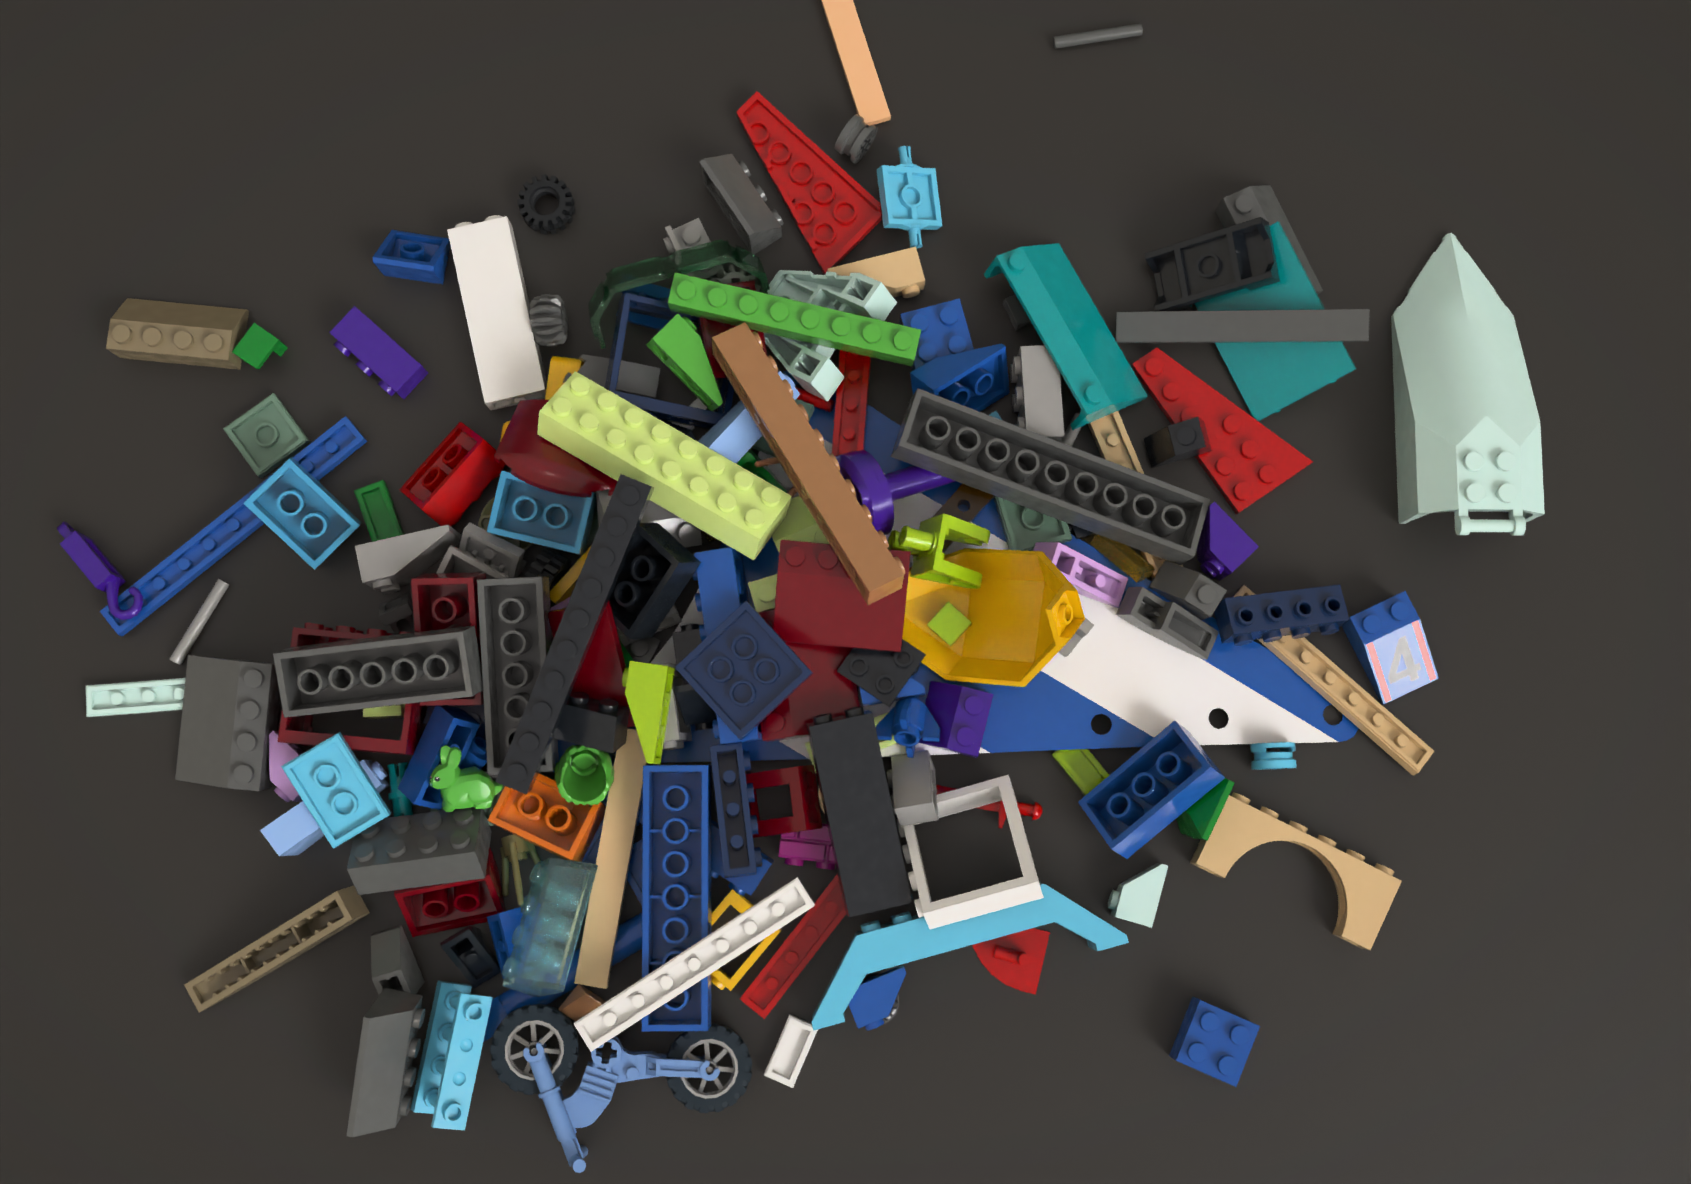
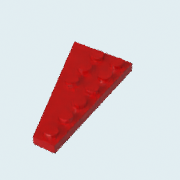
[736,91,882,275]
[1131,348,1313,515]

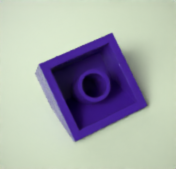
[1197,501,1259,581]
[919,681,994,758]

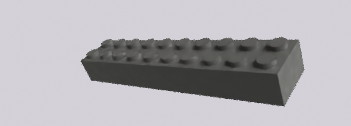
[891,388,1210,565]

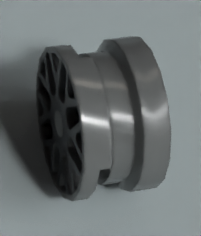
[834,114,878,164]

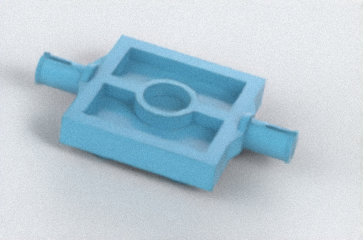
[877,146,942,249]

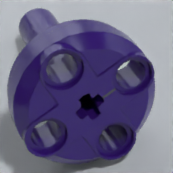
[835,450,955,535]

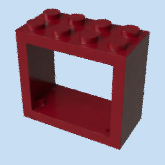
[278,623,427,756]

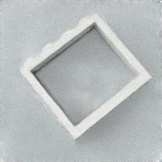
[896,774,1044,929]

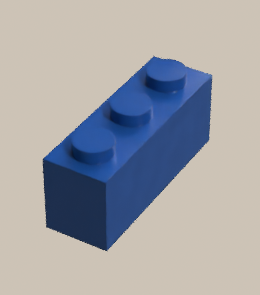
[398,705,480,810]

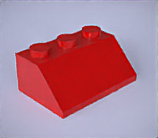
[399,421,506,526]

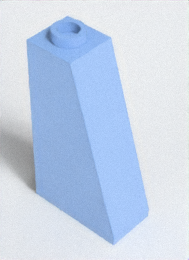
[698,371,800,463]
[260,759,389,856]

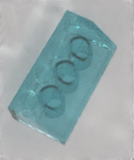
[502,858,598,997]

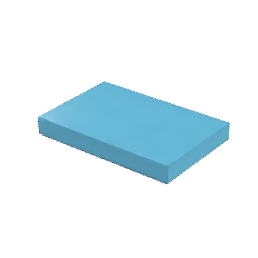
[281,732,391,849]

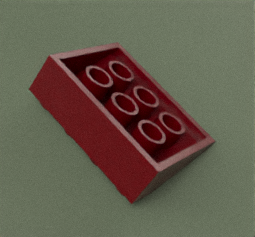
[773,540,911,653]
[758,610,860,742]

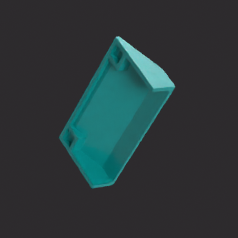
[984,243,1148,430]

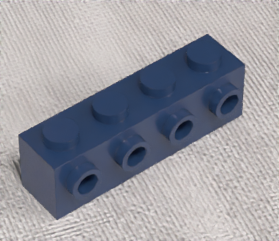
[1214,584,1350,646]
[710,742,762,879]

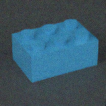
[243,457,362,570]
[487,471,597,555]

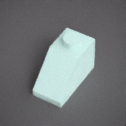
[1108,863,1168,928]

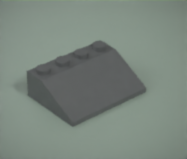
[175,655,280,791]

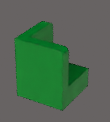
[232,323,288,369]

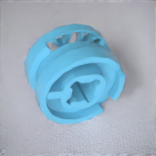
[1250,742,1297,770]

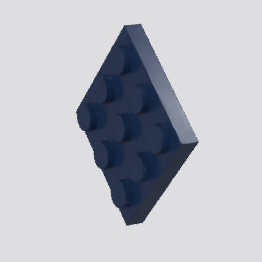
[674,601,813,740]

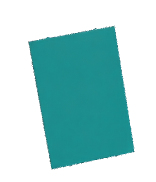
[1194,221,1356,422]

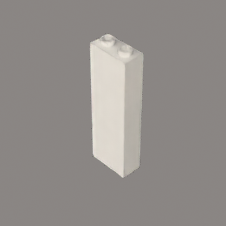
[447,215,547,410]

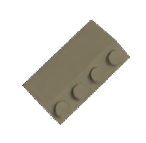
[106,298,249,370]

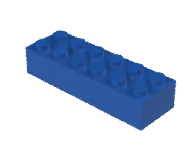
[692,547,763,745]

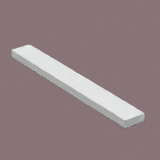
[573,877,815,1052]

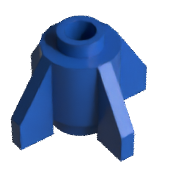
[876,697,940,758]

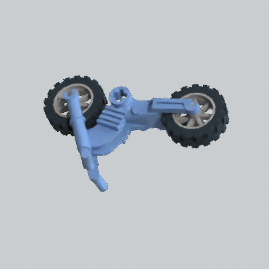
[490,1004,752,1173]

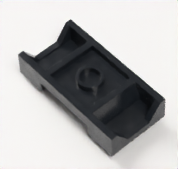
[1145,217,1280,311]

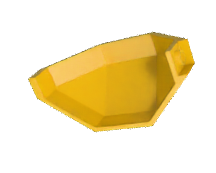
[902,548,1085,687]

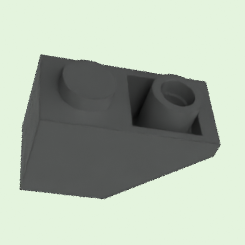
[371,925,425,995]

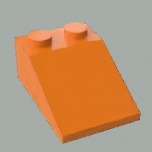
[487,773,606,866]

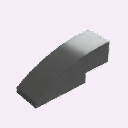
[1116,587,1219,660]

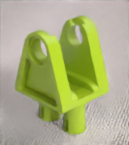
[888,513,991,589]

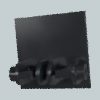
[837,639,926,707]

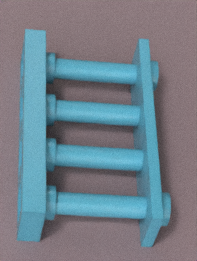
[410,980,493,1131]

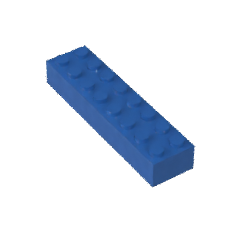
[642,765,711,1032]

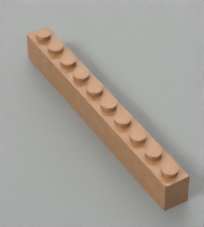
[712,322,906,606]

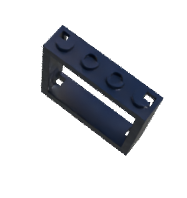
[605,292,734,430]

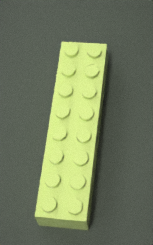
[537,371,792,560]

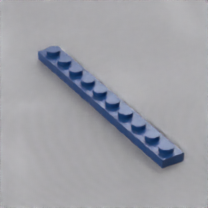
[100,416,368,636]

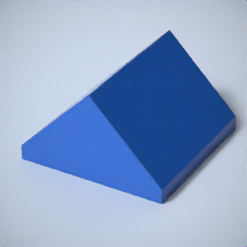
[373,230,451,285]

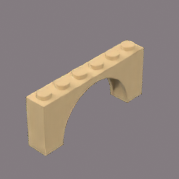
[1190,792,1402,951]

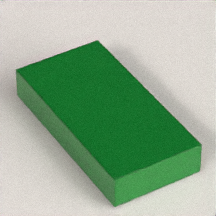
[354,480,404,542]

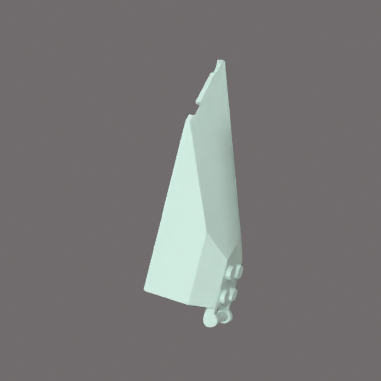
[1391,233,1545,536]

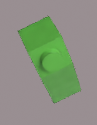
[646,313,723,411]

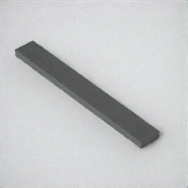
[1116,309,1370,343]

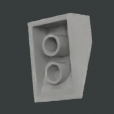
[355,525,462,594]

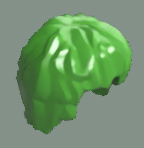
[554,745,614,806]

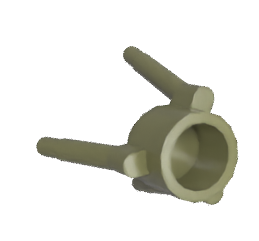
[500,835,554,906]

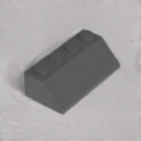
[1215,185,1323,294]
[346,988,425,1137]

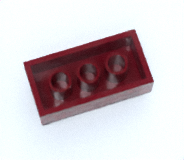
[411,572,486,706]

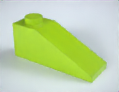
[622,661,675,764]

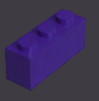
[329,306,428,399]

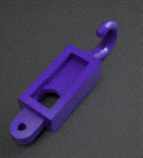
[57,521,143,620]

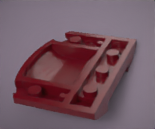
[494,399,618,497]

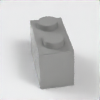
[887,750,939,826]

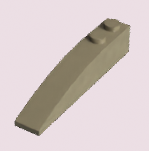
[184,886,370,1013]

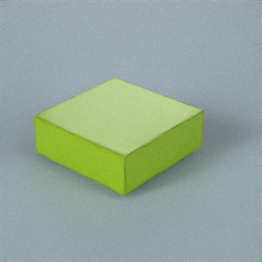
[927,602,972,647]

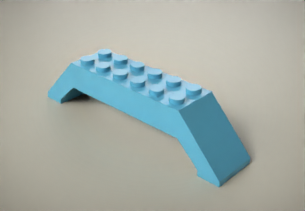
[811,882,1129,1031]

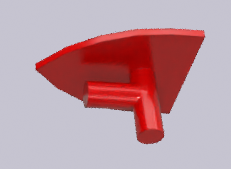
[972,928,1050,995]

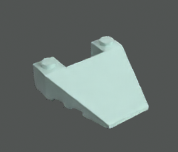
[763,270,897,402]

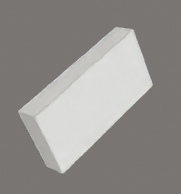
[764,1014,818,1088]

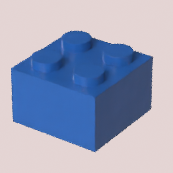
[899,298,974,371]
[1169,996,1260,1087]

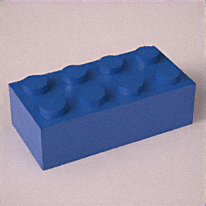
[1078,721,1225,859]

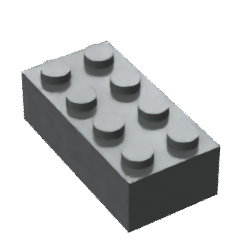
[347,807,492,895]

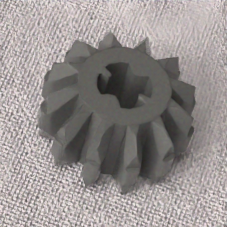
[529,294,568,347]

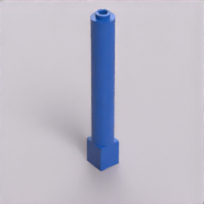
[483,912,642,1042]

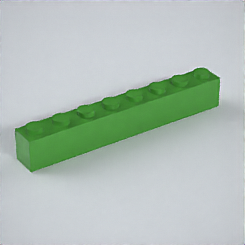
[668,272,921,367]

